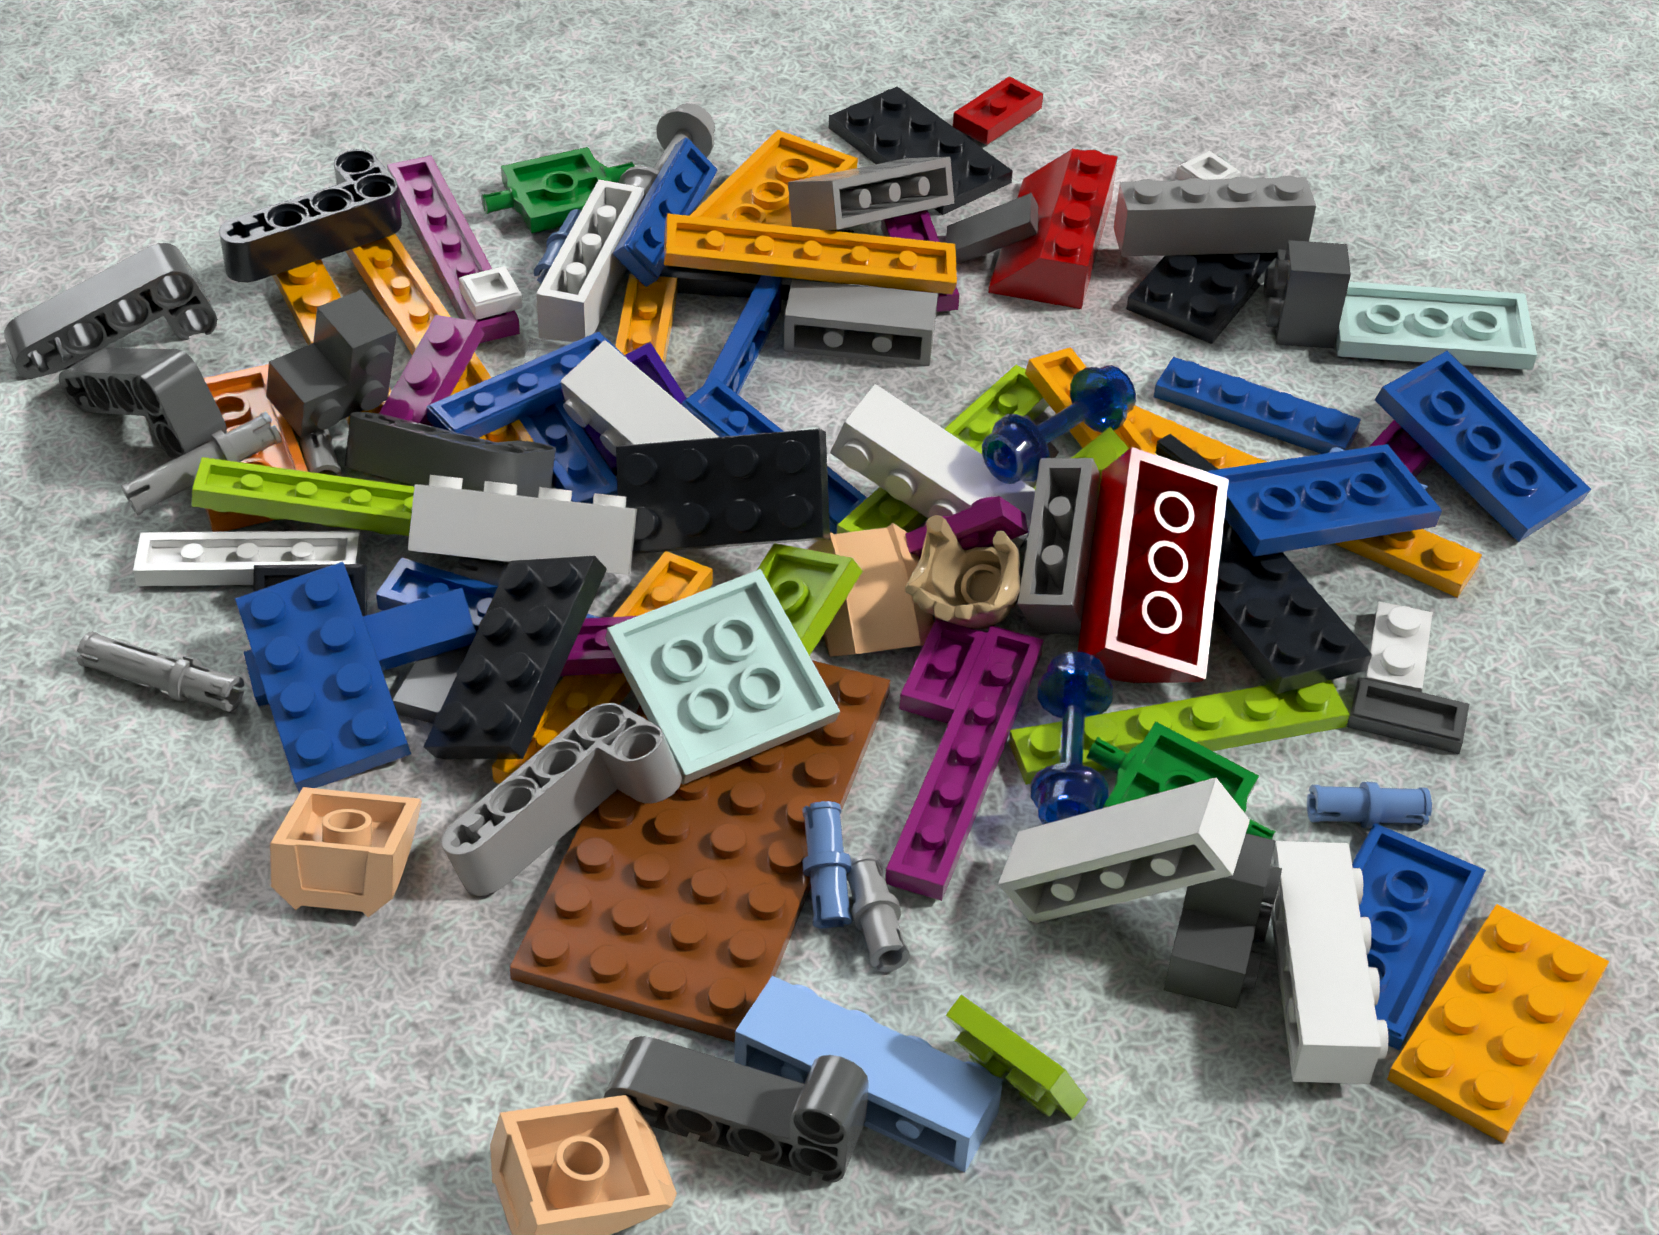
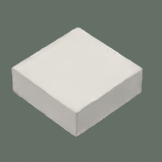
[1176,151,1241,180]
[459,266,523,320]

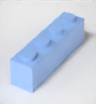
[735,976,1003,1172]

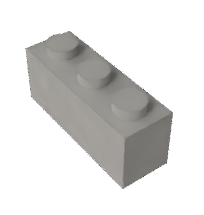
[784,279,938,366]
[1018,458,1101,634]

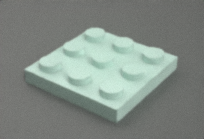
[605,569,840,784]

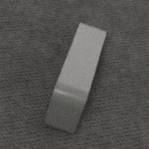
[441,703,682,896]

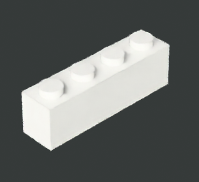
[536,180,644,345]
[561,340,718,457]
[830,384,1035,551]
[408,475,637,575]
[998,778,1250,923]
[1270,841,1388,1084]

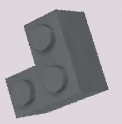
[1263,240,1351,349]
[266,289,397,437]
[1164,834,1282,1009]

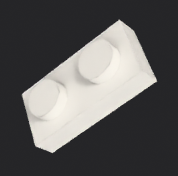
[1365,601,1433,692]

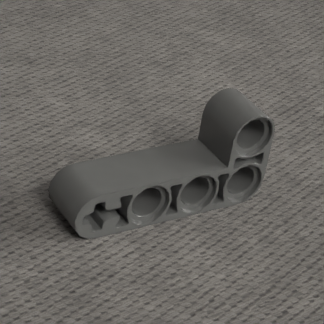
[4,243,218,379]
[59,348,227,460]
[344,412,556,498]
[604,1036,869,1182]

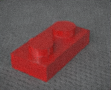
[953,76,1043,145]

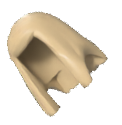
[905,515,1020,629]

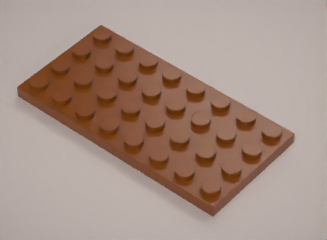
[510,660,891,1042]

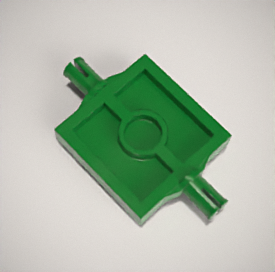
[481,147,635,233]
[1086,721,1276,840]

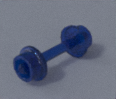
[982,365,1136,484]
[1030,652,1113,825]

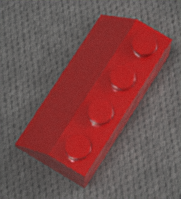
[988,148,1118,309]
[1075,447,1229,683]

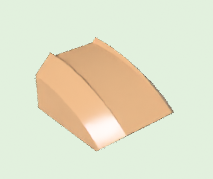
[808,523,934,657]
[270,787,422,918]
[490,1095,677,1235]

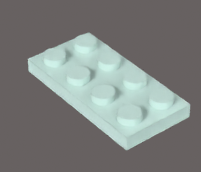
[1336,281,1537,370]

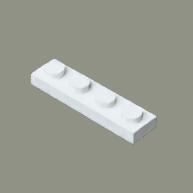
[133,530,361,586]

